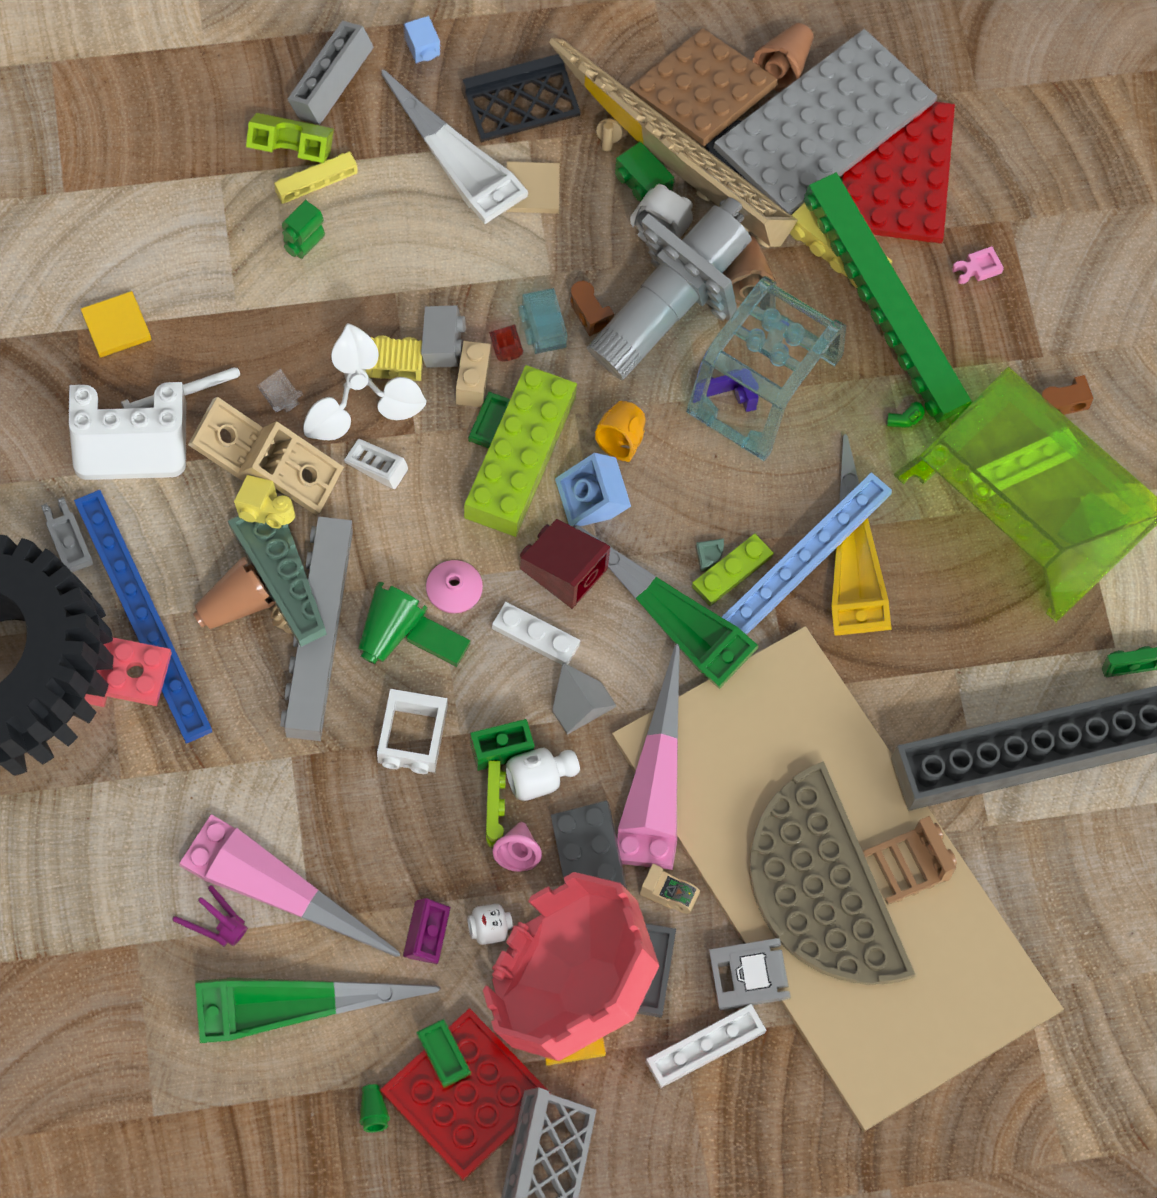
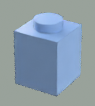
[404,16,440,63]

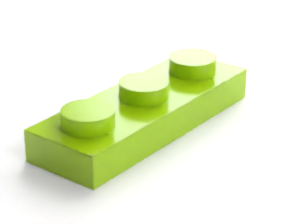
[692,534,774,607]

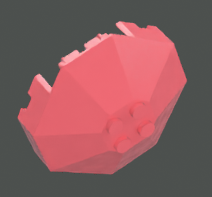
[483,872,659,1061]

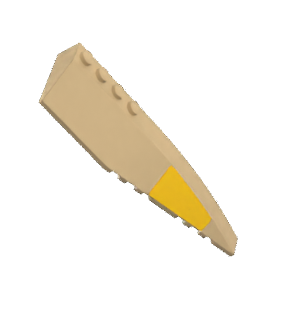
[549,38,798,248]

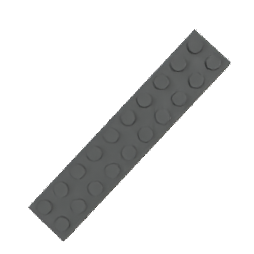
[891,686,1157,811]

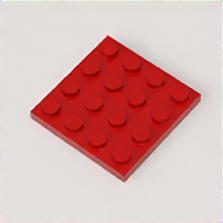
[380,1008,552,1181]

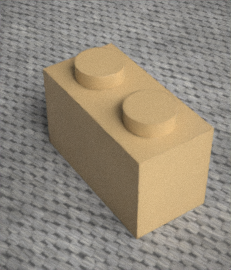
[456,341,491,407]

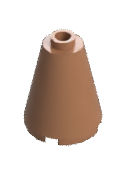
[752,23,814,91]
[726,236,777,310]
[193,556,275,629]

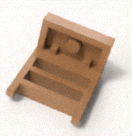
[863,816,957,905]

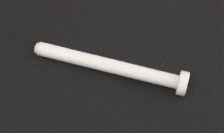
[121,367,240,409]

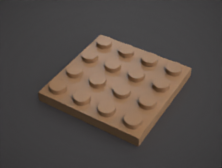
[629,28,777,146]

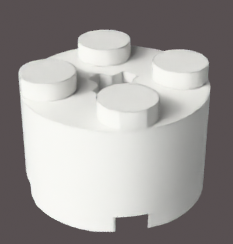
[630,184,693,242]

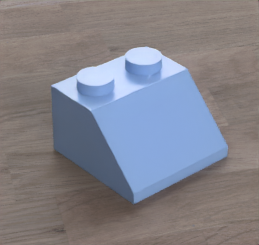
[555,453,631,528]

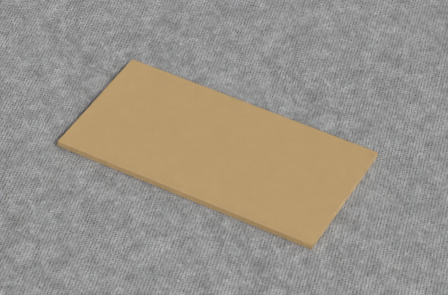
[612,626,1064,1132]

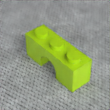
[246,113,334,163]

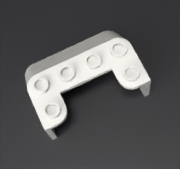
[69,382,186,480]

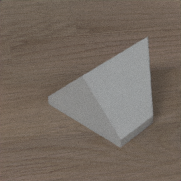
[552,663,616,735]

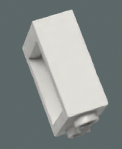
[377,689,448,774]

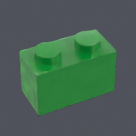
[615,141,675,202]
[470,719,534,771]

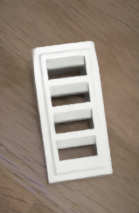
[344,438,408,489]

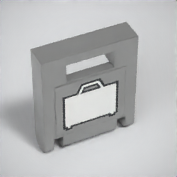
[709,938,791,1011]

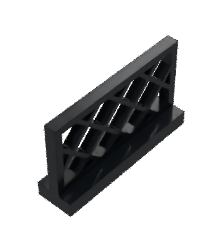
[461,54,581,142]

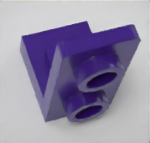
[694,369,759,412]

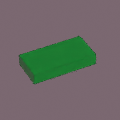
[468,392,510,449]
[407,616,471,667]
[416,1019,471,1088]

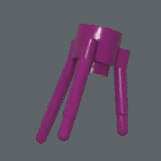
[172,885,248,947]

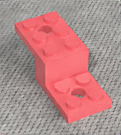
[84,638,172,707]

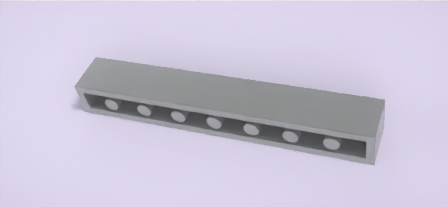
[280,517,353,741]

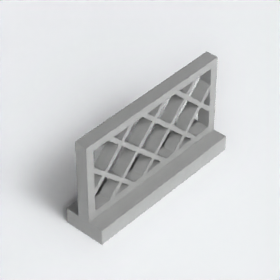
[501,1088,596,1198]

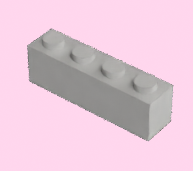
[288,21,374,125]

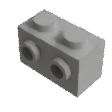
[421,305,466,368]

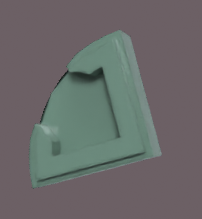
[695,539,724,572]

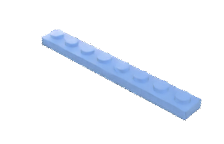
[722,472,892,635]

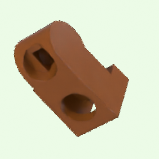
[570,281,614,336]
[1038,375,1094,417]

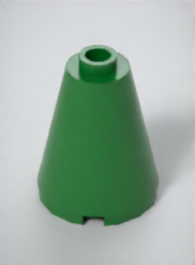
[358,582,428,664]

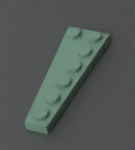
[228,516,327,647]

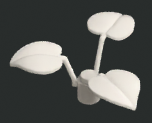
[303,323,427,440]

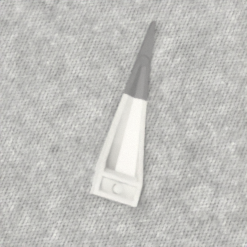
[382,70,528,224]

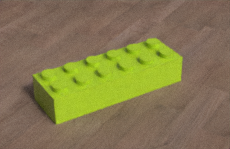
[464,365,577,537]

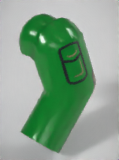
[886,402,925,428]

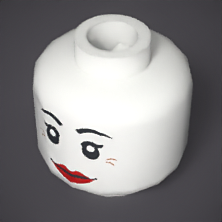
[467,904,513,945]

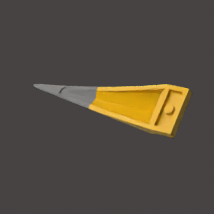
[832,434,892,636]

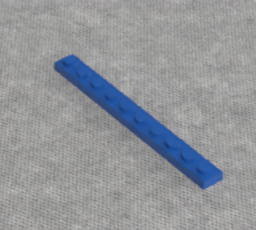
[74,490,212,744]

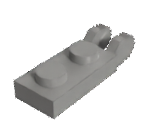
[41,497,93,572]

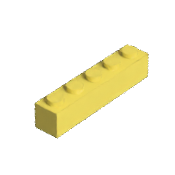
[274,152,358,204]

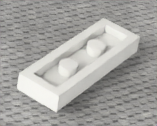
[492,602,581,665]

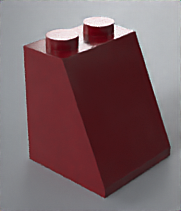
[520,519,611,609]

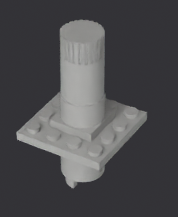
[587,197,752,380]

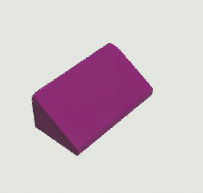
[403,898,451,964]

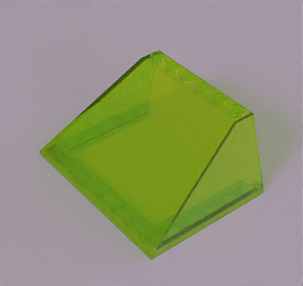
[894,367,1157,623]

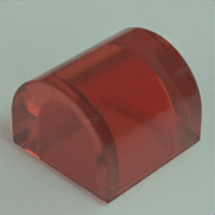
[489,324,523,362]

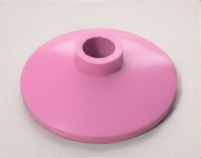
[426,560,483,613]

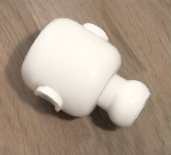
[506,748,580,801]

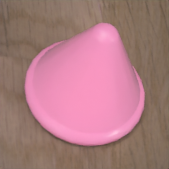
[493,822,542,872]

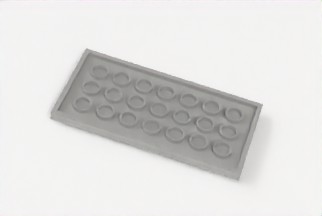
[713,29,937,214]

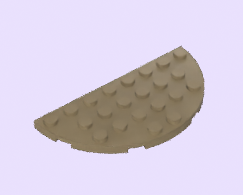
[750,761,915,985]

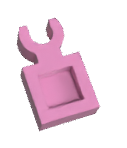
[952,246,1004,284]

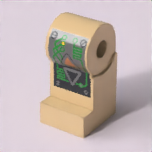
[640,864,700,914]

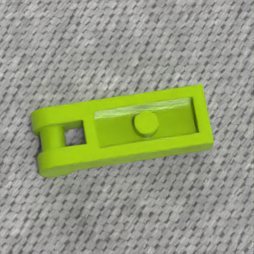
[486,761,506,848]

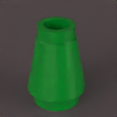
[360,1084,390,1133]

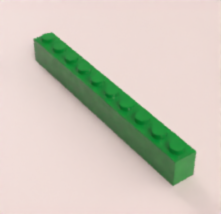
[804,172,972,423]

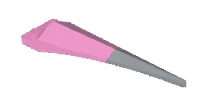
[617,644,680,870]
[179,814,400,957]

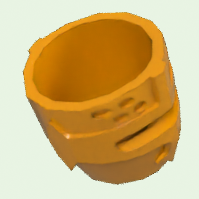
[595,401,646,462]

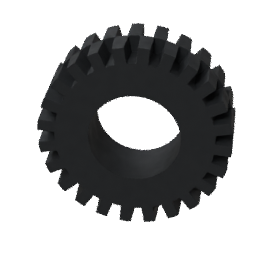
[0,535,114,776]

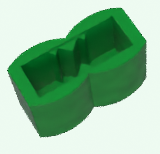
[282,200,325,259]

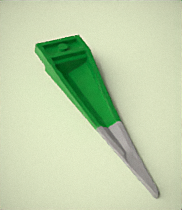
[575,525,758,689]
[195,977,440,1043]

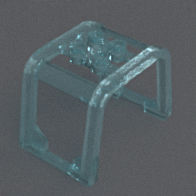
[686,276,846,461]

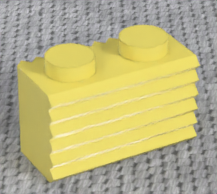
[366,335,423,381]

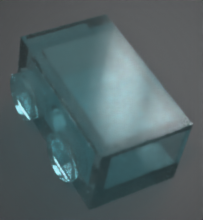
[518,288,567,354]

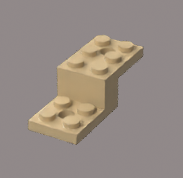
[188,397,344,515]

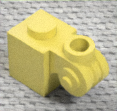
[234,475,295,529]

